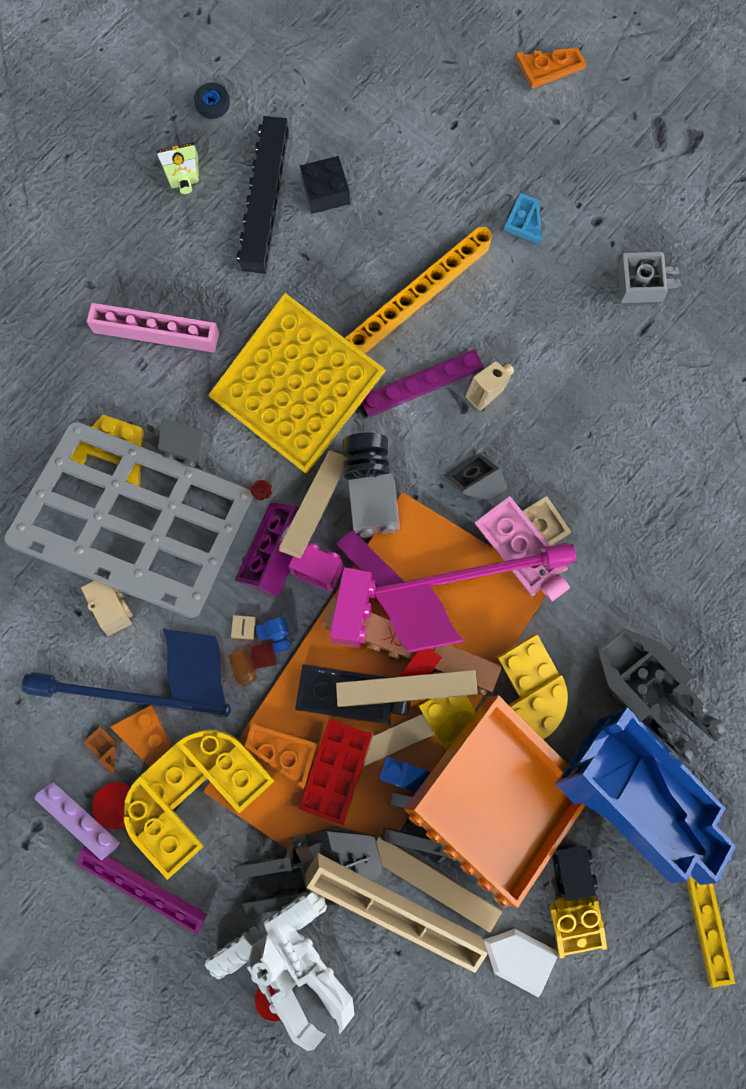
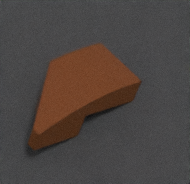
[83,726,117,774]

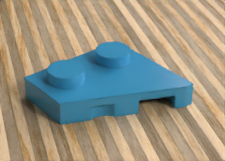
[504,193,542,245]

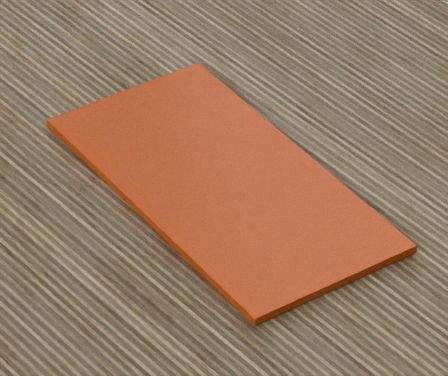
[203,492,545,849]

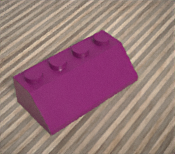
[235,502,299,597]

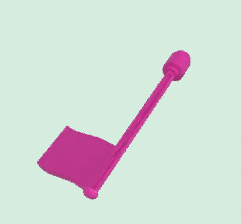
[372,543,576,652]

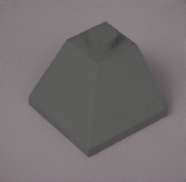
[444,453,508,500]

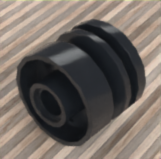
[343,432,389,480]

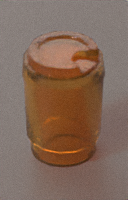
[229,649,257,686]

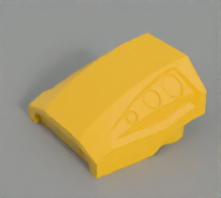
[549,896,607,959]

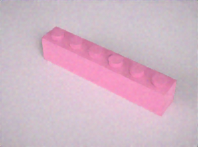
[87,303,219,353]

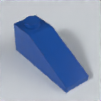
[379,757,431,792]

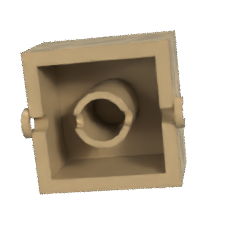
[81,575,133,636]

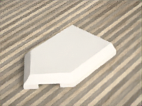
[483,928,558,997]

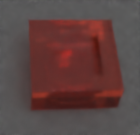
[251,643,277,670]

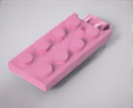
[475,496,570,602]

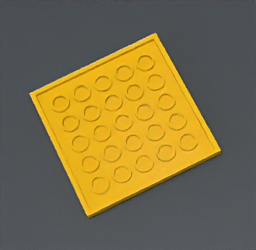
[208,293,386,474]

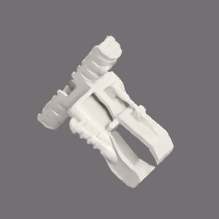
[205,889,355,1051]

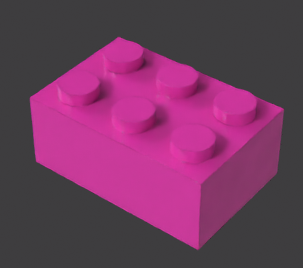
[330,567,376,648]

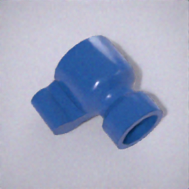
[255,617,291,653]

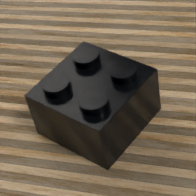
[299,156,350,214]
[552,844,598,901]

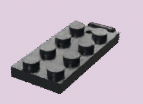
[295,664,411,725]

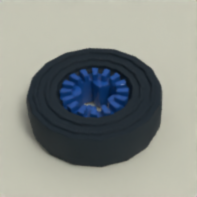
[194,82,230,119]

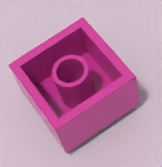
[288,542,343,593]

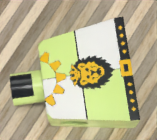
[157,142,199,194]

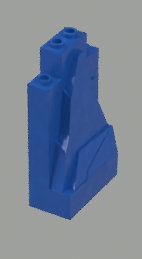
[555,707,736,885]

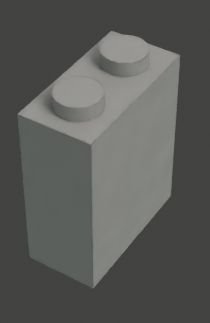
[348,473,400,538]

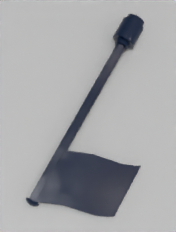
[22,629,231,717]

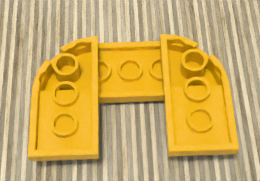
[417,634,568,752]
[124,729,274,880]

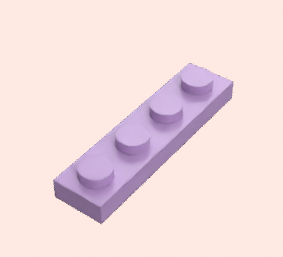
[34,782,120,861]

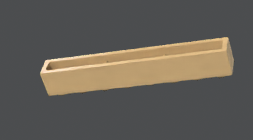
[305,853,488,973]

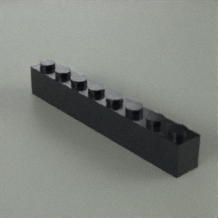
[237,116,289,274]

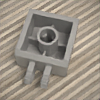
[618,252,681,303]

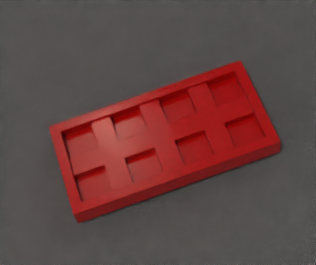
[299,719,374,825]

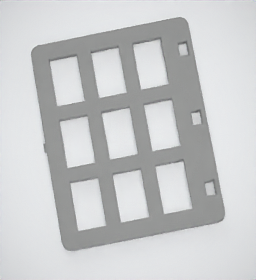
[5,422,253,618]

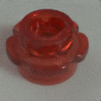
[251,480,272,501]

